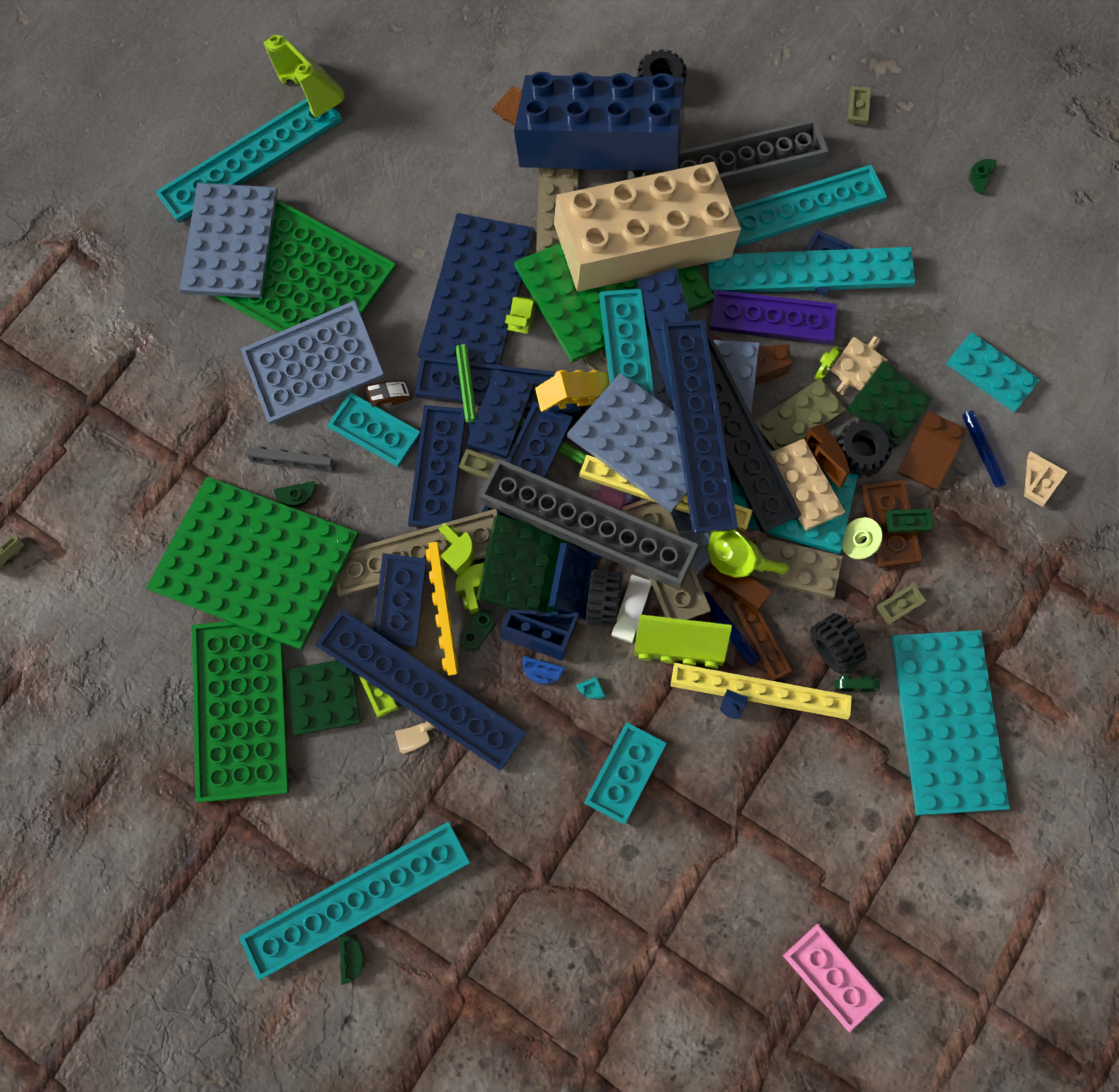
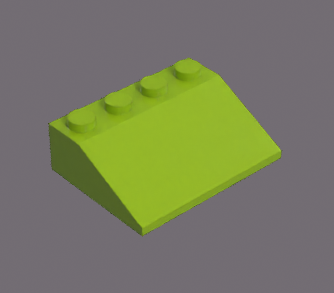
[634,615,732,669]

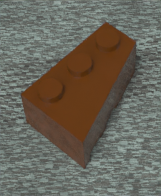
[755,344,792,385]

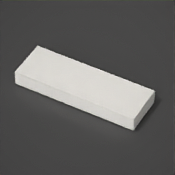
[611,575,652,643]

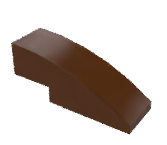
[805,423,850,488]
[703,564,772,613]

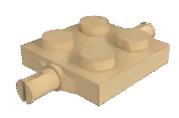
[830,336,888,395]

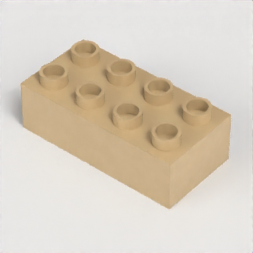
[554,162,741,292]

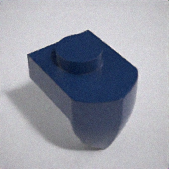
[720,689,748,719]

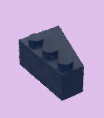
[501,609,579,661]

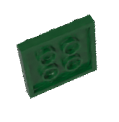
[847,360,932,448]
[285,660,361,736]

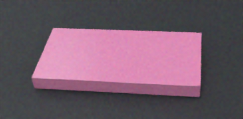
[782,924,884,1032]

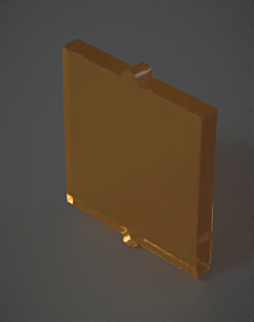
[492,86,522,126]

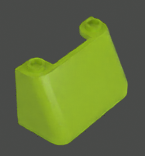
[263,35,345,118]

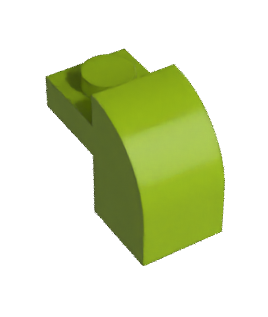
[505,296,536,334]
[438,523,475,576]
[455,563,484,615]

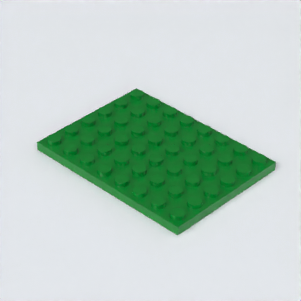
[213,199,397,333]
[514,243,714,363]
[146,476,359,651]

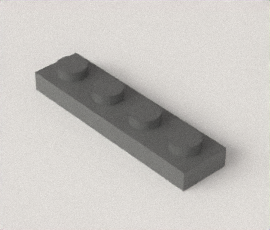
[246,446,335,472]

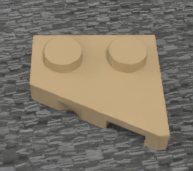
[1024,451,1067,507]

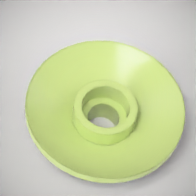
[842,518,883,559]

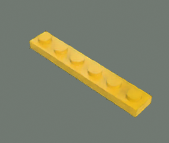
[426,542,459,675]

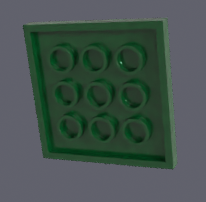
[476,514,576,614]

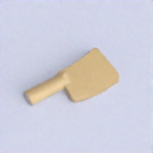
[395,722,435,754]

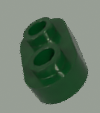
[460,610,495,651]
[834,675,880,692]

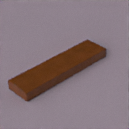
[731,600,793,681]

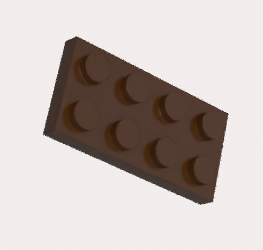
[860,479,923,569]

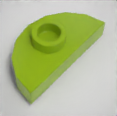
[814,345,842,380]

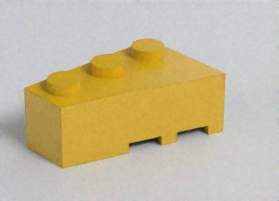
[535,370,609,412]

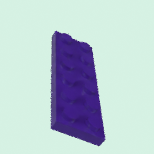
[710,290,837,344]

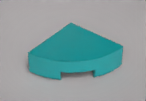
[576,676,606,700]

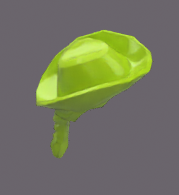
[708,530,789,578]

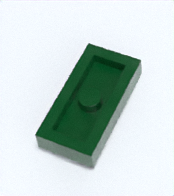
[885,509,933,534]

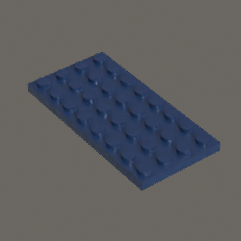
[418,213,535,365]

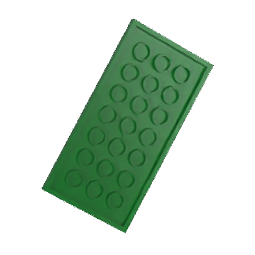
[192,621,289,803]

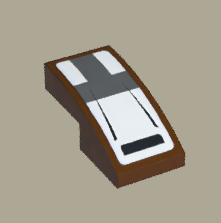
[365,380,412,407]

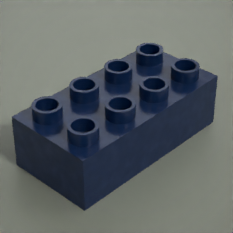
[514,72,684,171]

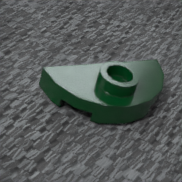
[969,159,997,195]
[273,481,316,507]
[339,936,365,985]

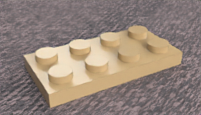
[771,439,845,531]

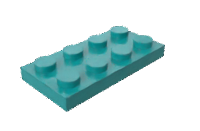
[946,332,1040,412]
[327,392,420,468]
[584,722,667,825]

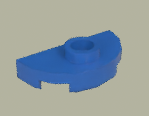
[522,656,566,685]

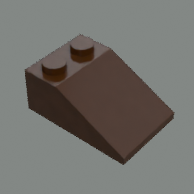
[897,411,968,491]

